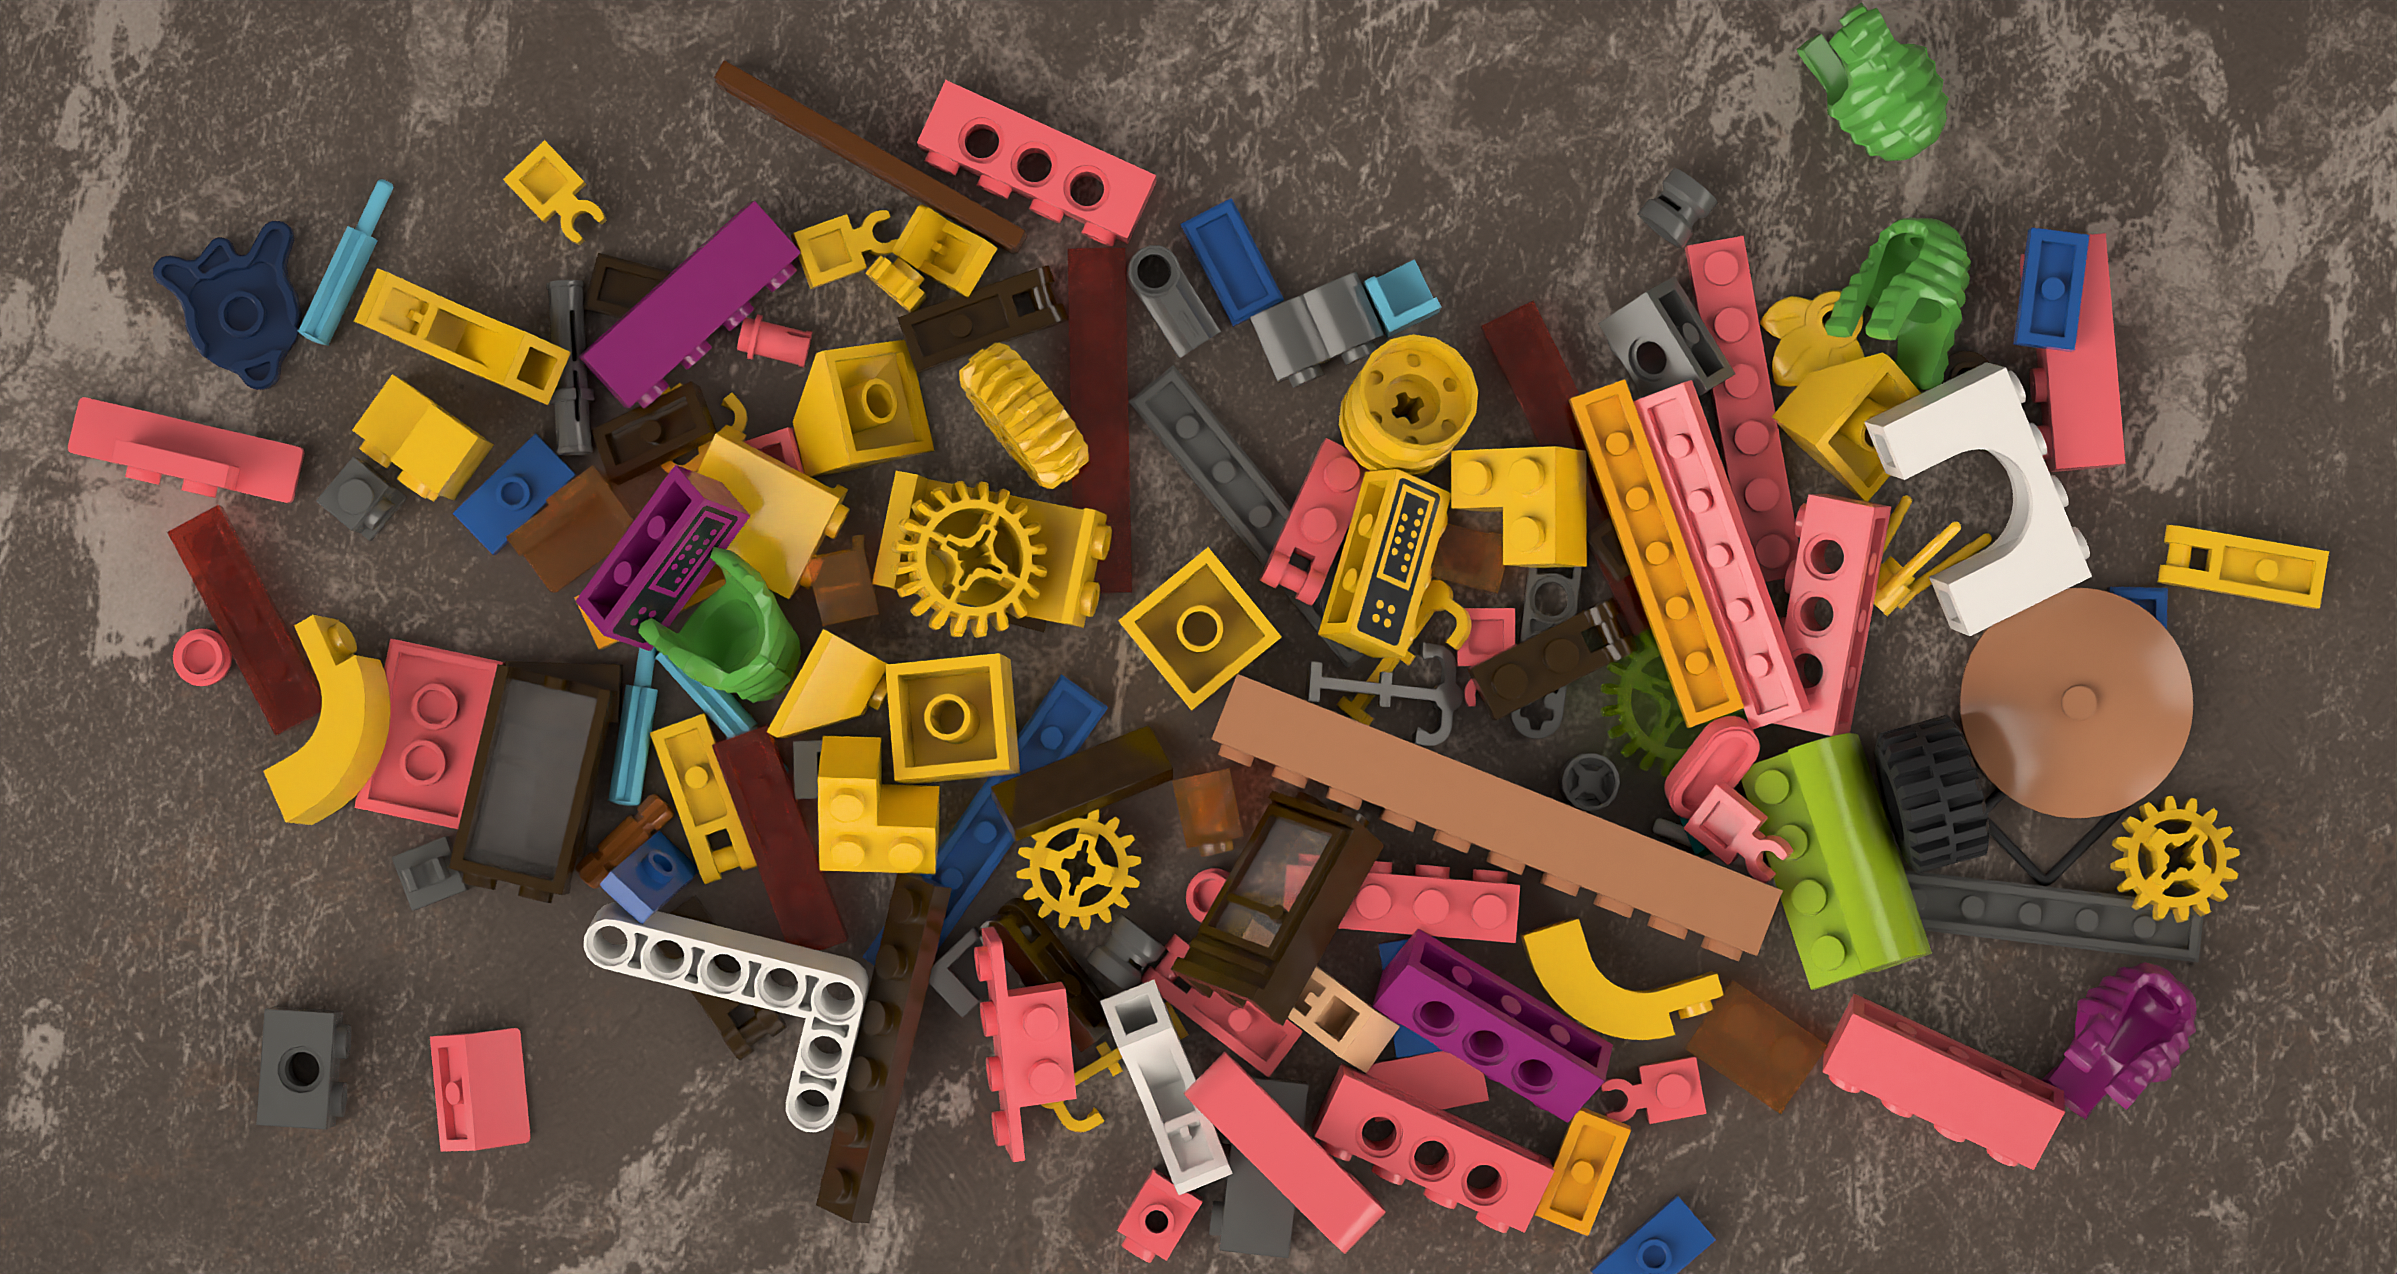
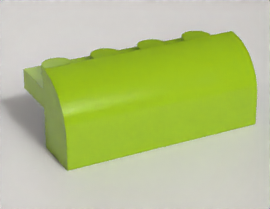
[1741,733,1932,990]

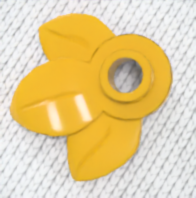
[1760,290,1864,387]

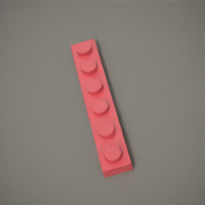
[1685,236,1799,582]
[1633,380,1811,729]

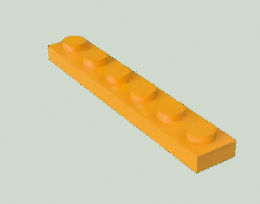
[1569,379,1744,728]

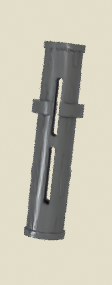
[546,280,595,456]

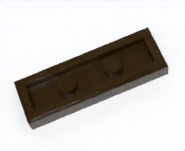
[991,725,1173,842]

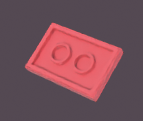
[354,639,505,829]

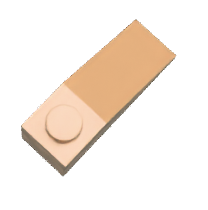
[1244,920,1400,1073]

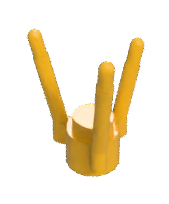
[1874,495,1992,616]

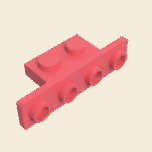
[68,397,305,503]
[974,927,1077,1162]

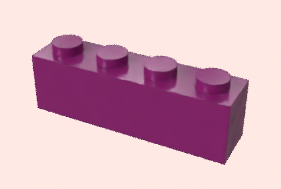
[578,201,801,409]

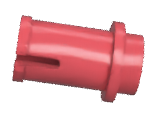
[737,314,813,368]

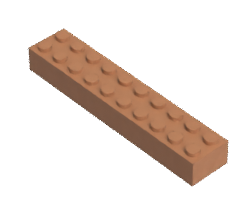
[1211,674,1783,962]

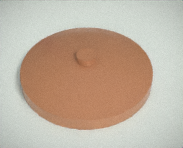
[1959,588,2193,818]

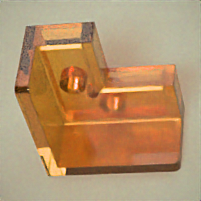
[506,465,638,593]

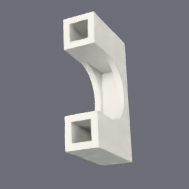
[1864,362,2092,636]

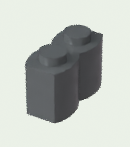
[1250,272,1384,388]

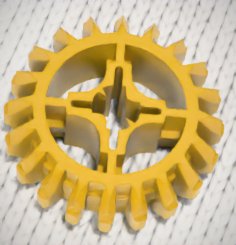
[959,342,1089,489]
[891,481,1048,638]

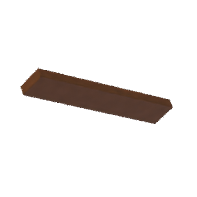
[714,60,1027,255]

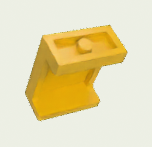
[697,425,850,599]

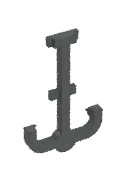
[1305,643,1463,746]

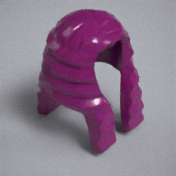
[2042,962,2197,1120]

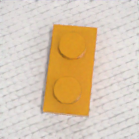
[1534,1107,1631,1236]

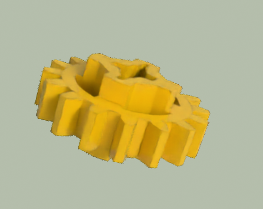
[2110,796,2240,923]
[1016,809,1142,930]

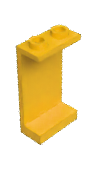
[872,471,1112,628]

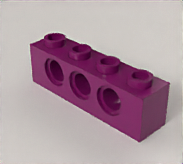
[1372,929,1613,1123]

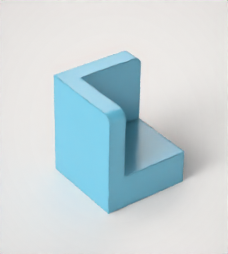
[1363,259,1442,338]

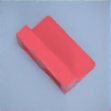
[430,1028,530,1152]

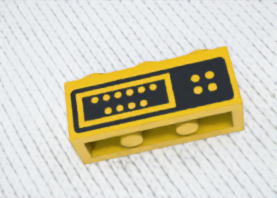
[1318,469,1451,658]

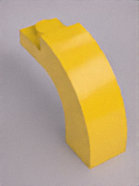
[354,268,571,405]
[263,615,391,825]
[1520,917,1724,1040]

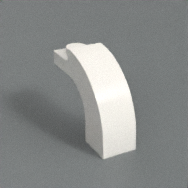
[1100,980,1233,1195]

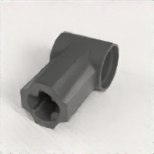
[1126,245,1221,359]

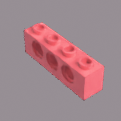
[917,80,1157,247]
[1774,494,1891,736]
[1312,1063,1554,1233]

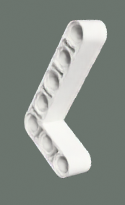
[584,902,869,1132]

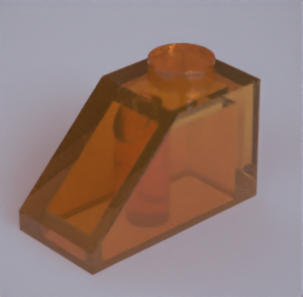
[1172,768,1243,857]

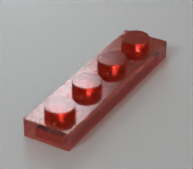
[167,505,322,736]
[712,723,849,951]

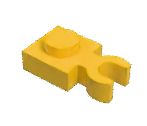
[503,140,607,245]
[790,210,898,289]
[866,255,927,313]

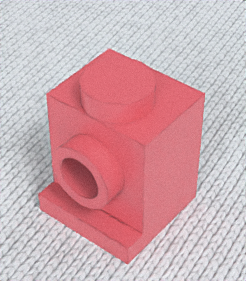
[1117,1168,1203,1263]

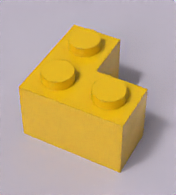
[352,374,494,502]
[1451,446,1587,568]
[818,736,940,874]

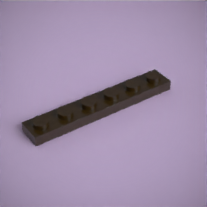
[816,873,952,1223]

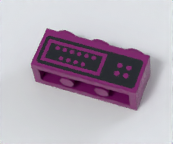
[576,464,750,651]

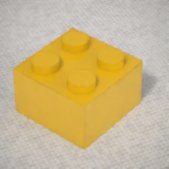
[1118,547,1282,711]
[885,653,1020,785]

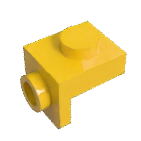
[893,204,998,297]

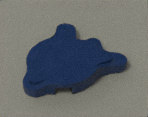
[153,221,302,390]

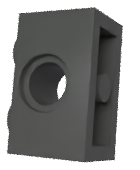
[1598,276,1735,398]
[256,1006,351,1130]

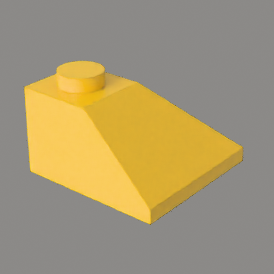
[793,339,934,477]
[1772,352,1922,502]
[767,629,888,738]

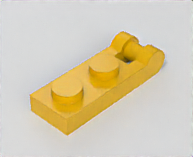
[2157,525,2329,609]
[650,713,760,885]

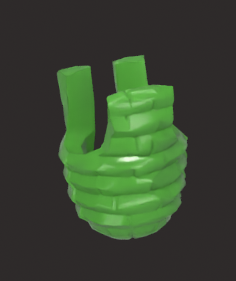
[1796,2,1949,161]
[1825,217,1971,390]
[639,547,801,703]

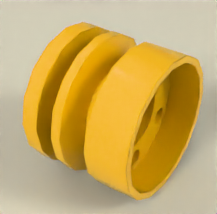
[1339,334,1478,477]

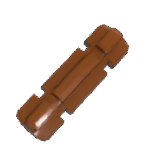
[575,794,674,889]

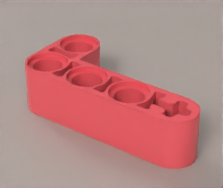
[1184,1052,1386,1254]

